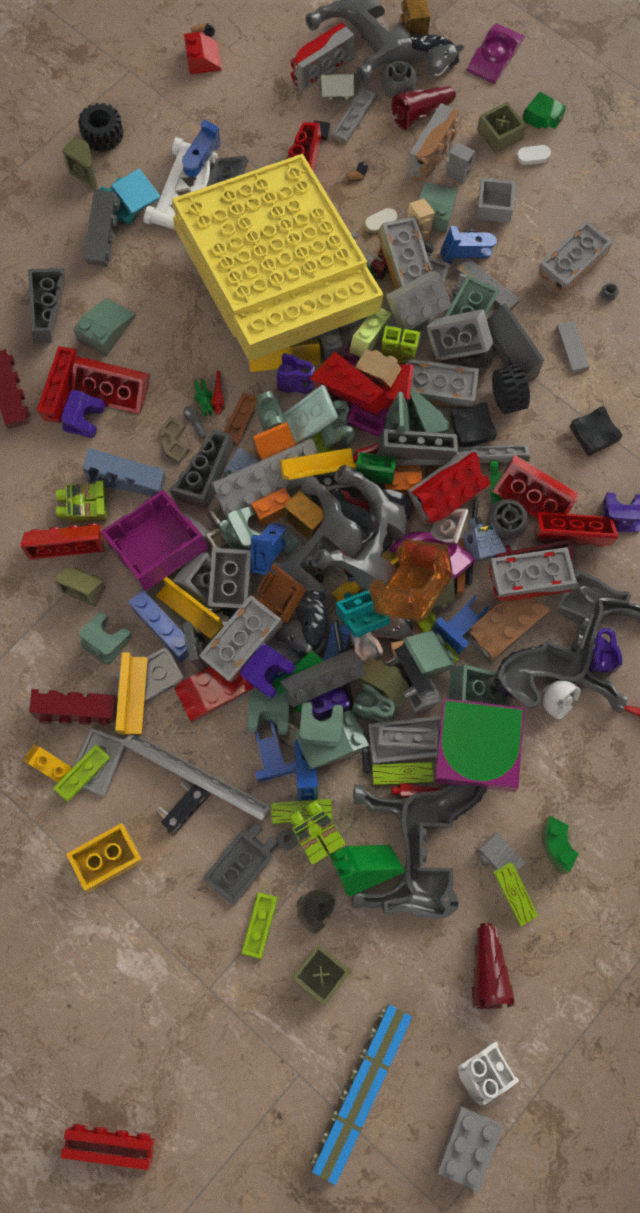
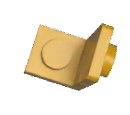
[22,744,71,783]

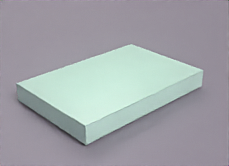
[283,385,338,445]

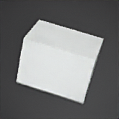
[430,509,468,544]

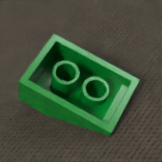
[329,845,405,897]

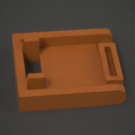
[253,564,307,622]

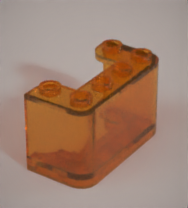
[369,539,453,622]

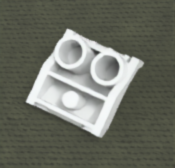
[458,1042,519,1106]

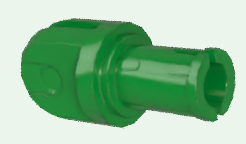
[194,379,214,417]

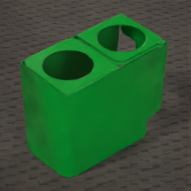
[522,91,566,129]

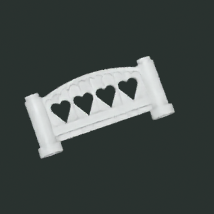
[144,137,218,230]

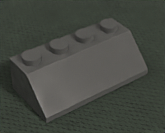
[487,303,544,382]

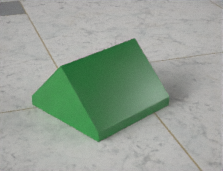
[356,452,397,485]

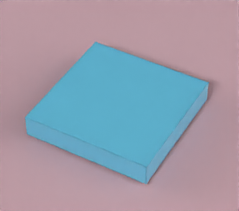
[111,168,160,215]

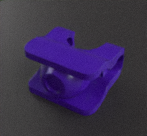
[276,353,314,394]
[62,390,105,438]
[603,492,640,533]
[590,628,622,674]
[241,644,296,699]
[309,686,351,721]

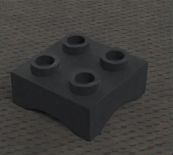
[450,402,497,447]
[569,406,622,456]

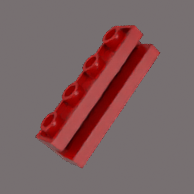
[37,346,80,423]
[60,1124,155,1170]

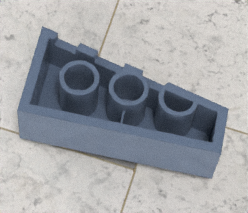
[83,448,166,496]

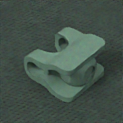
[255,391,286,431]
[321,401,355,448]
[219,506,263,550]
[79,612,131,664]
[353,684,395,723]
[248,691,289,735]
[299,702,343,747]

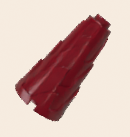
[391,86,456,130]
[472,923,515,1009]

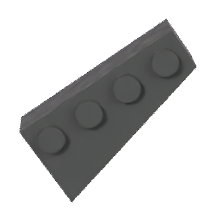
[28,268,65,343]
[169,430,235,508]

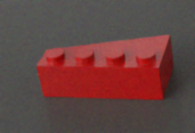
[286,122,322,174]
[310,352,390,415]

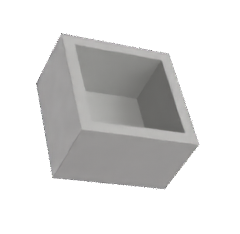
[476,178,516,223]

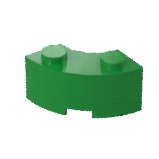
[542,816,579,874]

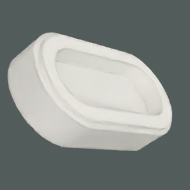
[517,145,551,165]
[365,208,397,234]

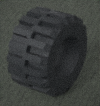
[78,103,123,151]
[492,364,530,415]

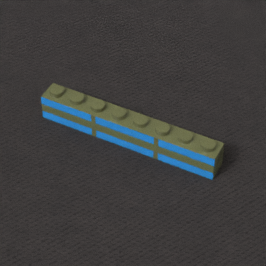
[310,1004,412,1185]

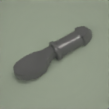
[184,406,207,439]

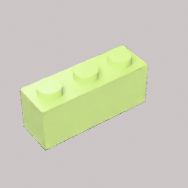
[349,308,392,358]

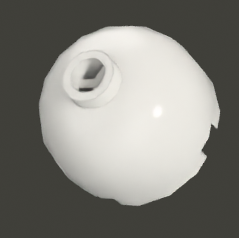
[543,680,581,719]

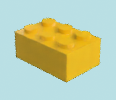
[66,823,144,893]

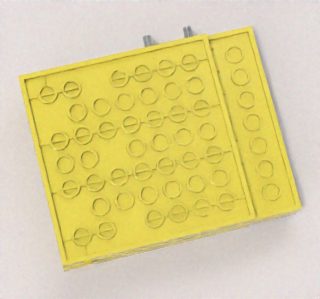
[172,154,383,362]

